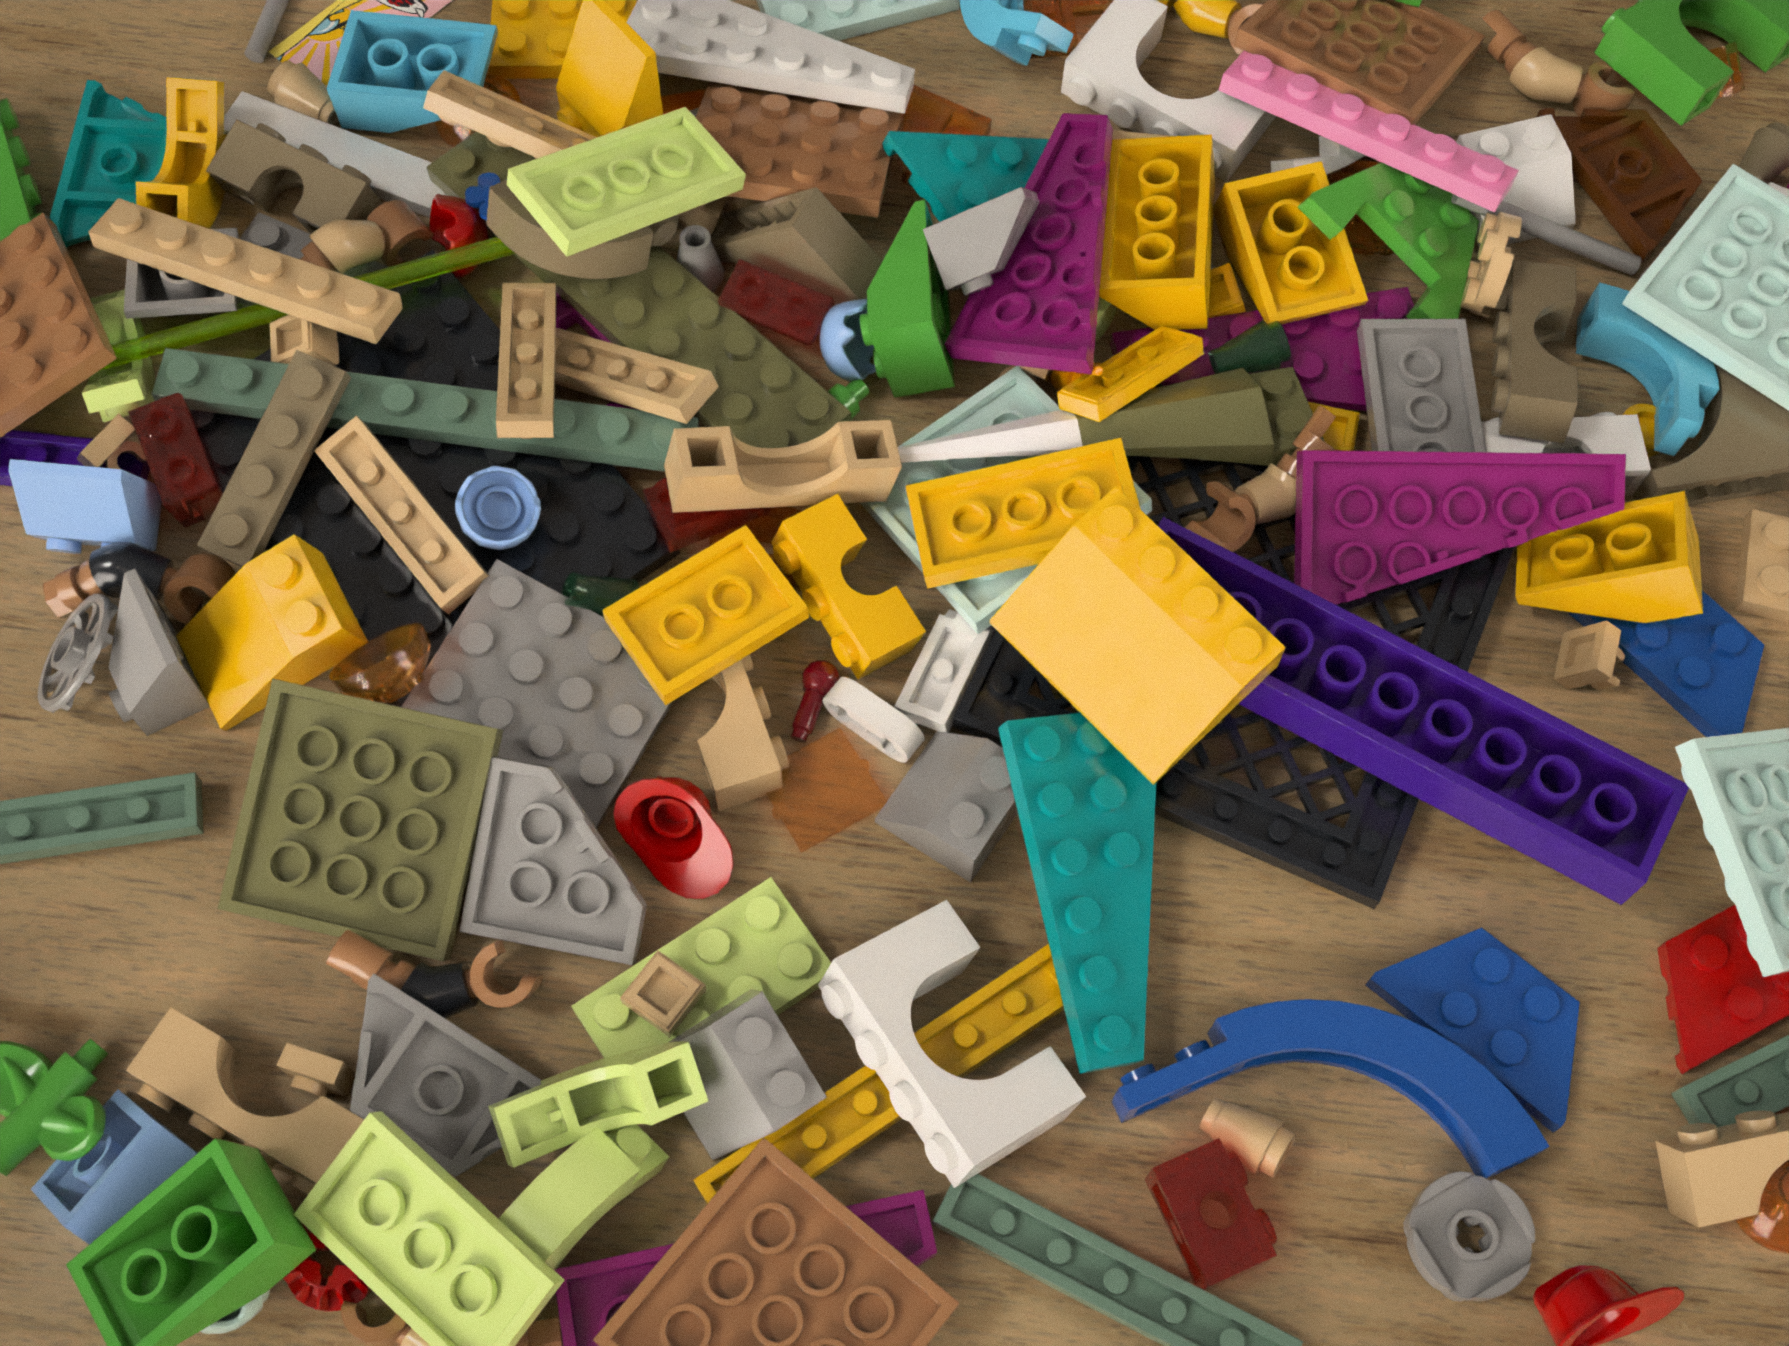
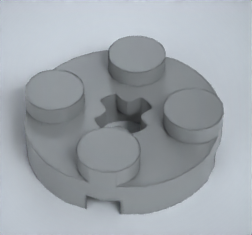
[1403,1171,1535,1302]

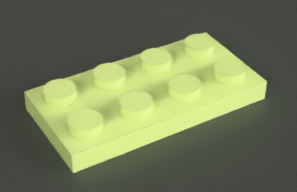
[507,107,746,257]
[571,877,831,1058]
[293,1111,564,1346]

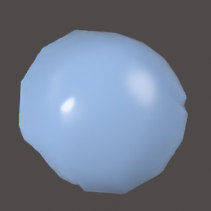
[820,298,876,382]
[455,465,541,551]

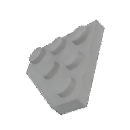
[459,756,647,965]

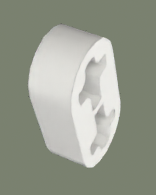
[822,677,925,763]

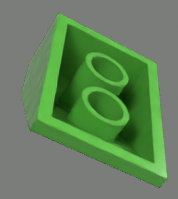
[860,200,955,398]
[66,1138,317,1346]

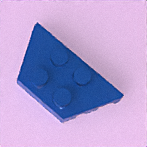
[1568,590,1765,737]
[1365,927,1580,1133]

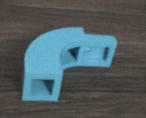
[959,0,1074,66]
[1576,282,1720,456]

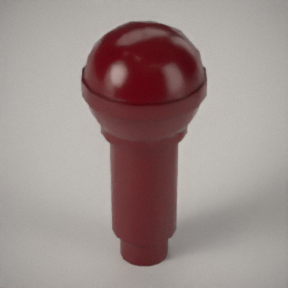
[790,660,840,743]

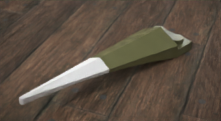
[898,367,1325,466]

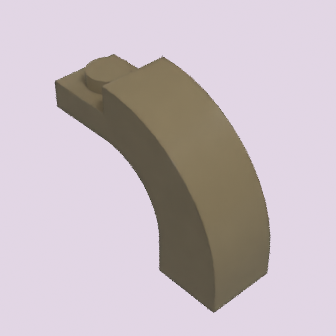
[486,180,679,279]

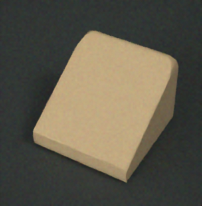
[269,314,339,366]

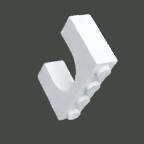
[1061,0,1276,182]
[818,900,1086,1188]

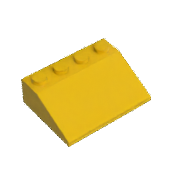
[990,486,1286,785]

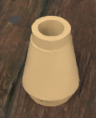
[267,60,339,126]
[1199,1097,1296,1178]

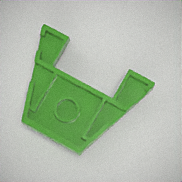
[1298,162,1479,319]

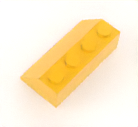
[1099,134,1215,330]

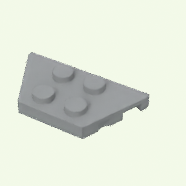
[350,973,541,1177]

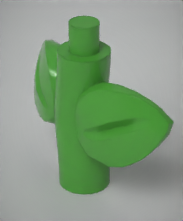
[0,1039,108,1176]

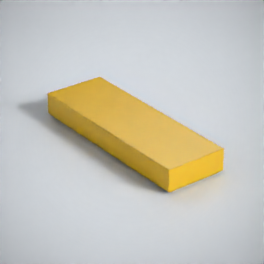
[1057,326,1204,422]

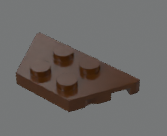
[1536,108,1703,263]

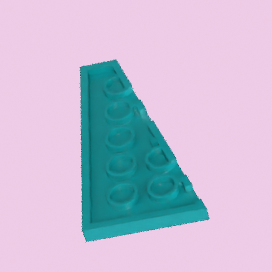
[998,713,1156,1074]

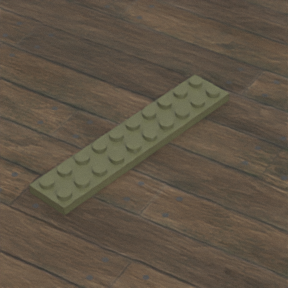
[426,132,851,448]

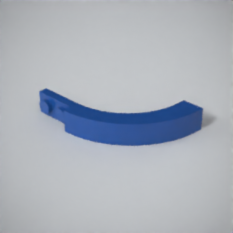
[1111,999,1550,1179]

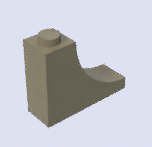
[710,187,883,309]
[1633,364,1789,506]

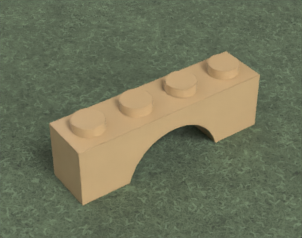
[664,420,902,513]
[697,654,789,811]
[126,1007,364,1195]
[1655,1111,1789,1227]

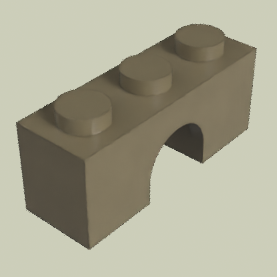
[206,119,382,234]

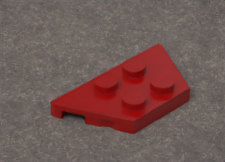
[1657,905,1789,1074]

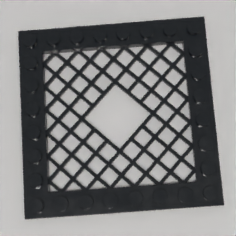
[952,384,1515,909]

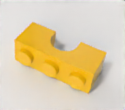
[771,494,926,680]

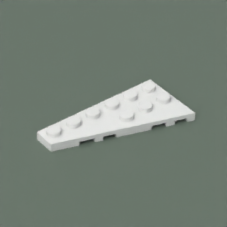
[627,0,915,114]

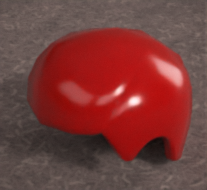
[429,194,489,279]

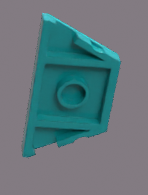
[49,80,167,247]
[882,131,1049,222]

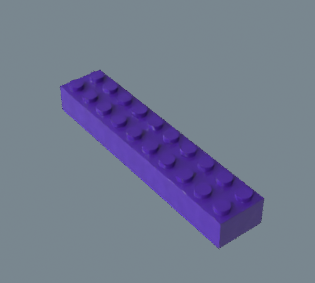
[1158,517,1689,905]

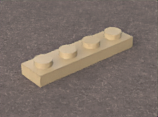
[496,283,556,439]
[555,328,719,424]
[314,415,489,614]

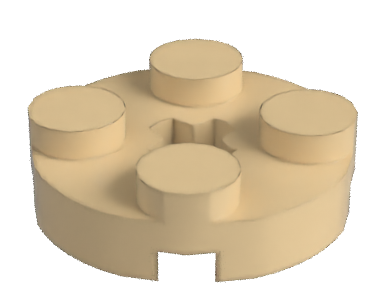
[1460,212,1522,318]

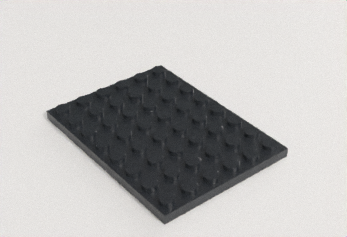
[163,249,680,707]

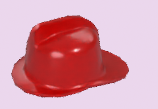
[613,775,734,899]
[1533,1265,1684,1346]

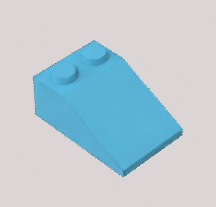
[326,10,498,133]

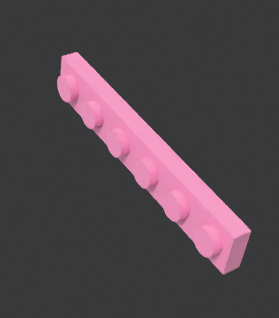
[1219,51,1519,212]

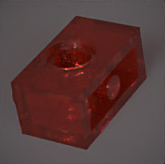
[1145,1138,1277,1291]

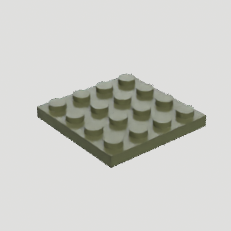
[217,679,504,961]

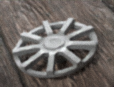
[38,594,118,713]

